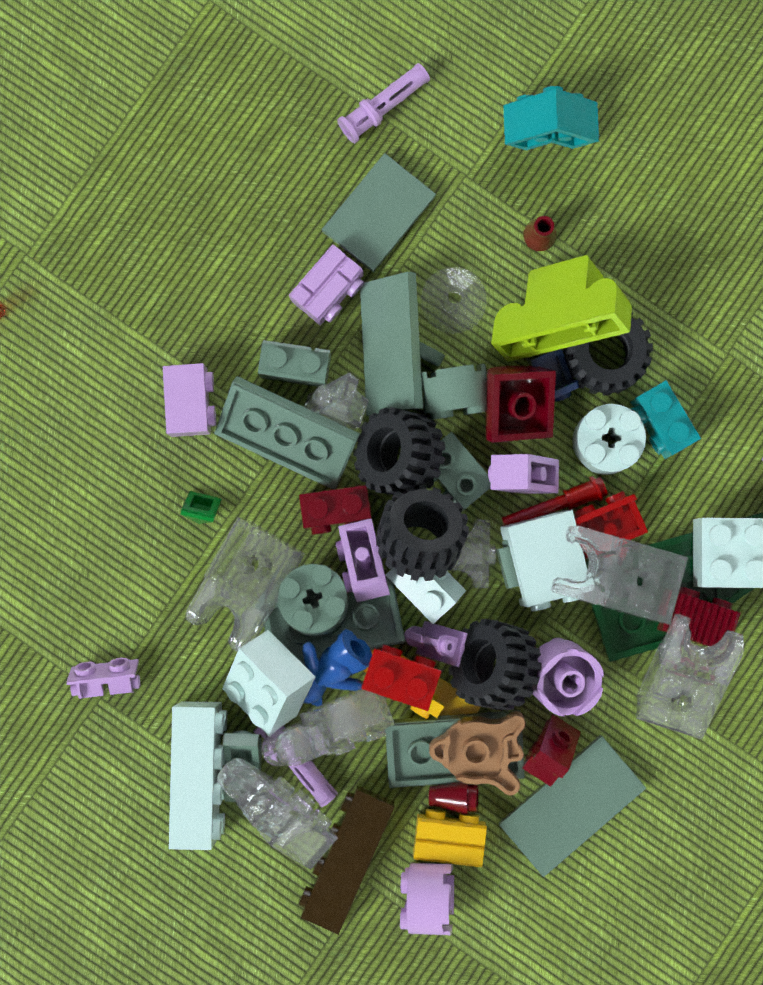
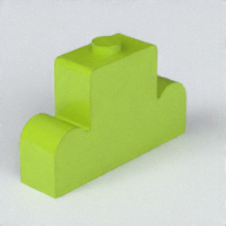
[491,255,632,362]

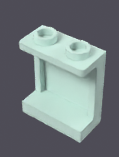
[500,510,592,611]

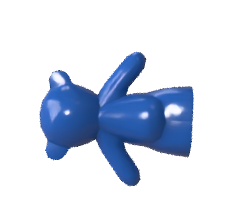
[302,629,372,706]

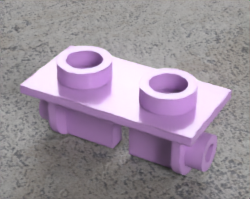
[404,621,468,667]
[67,658,140,699]

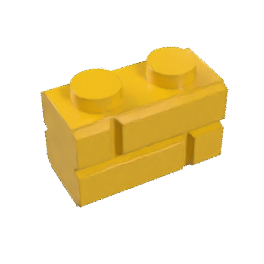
[413,809,487,867]

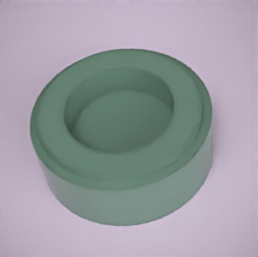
[420,342,445,367]

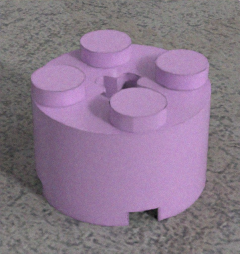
[532,638,604,717]
[400,862,454,935]

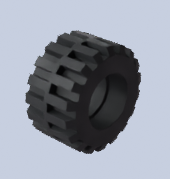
[563,312,653,396]
[353,407,445,495]
[376,485,469,581]
[449,619,542,711]

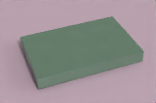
[322,153,436,273]

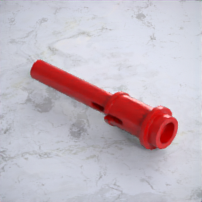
[501,476,608,526]

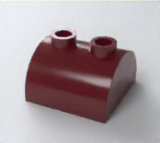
[486,366,556,443]

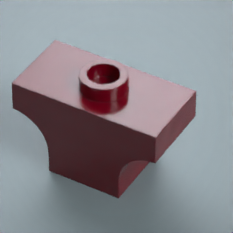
[522,714,581,787]

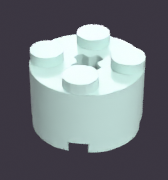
[572,404,646,475]

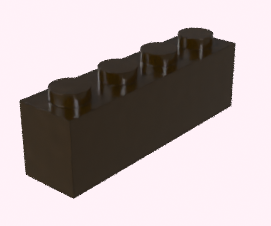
[298,785,395,935]

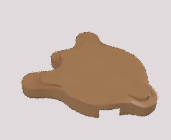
[429,711,526,796]

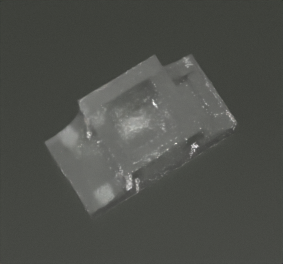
[304,373,369,430]
[448,520,496,588]

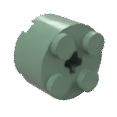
[421,364,487,420]
[278,564,349,637]

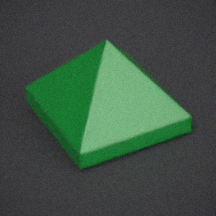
[180,491,222,524]

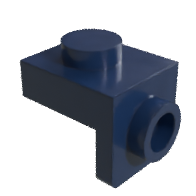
[527,349,580,402]

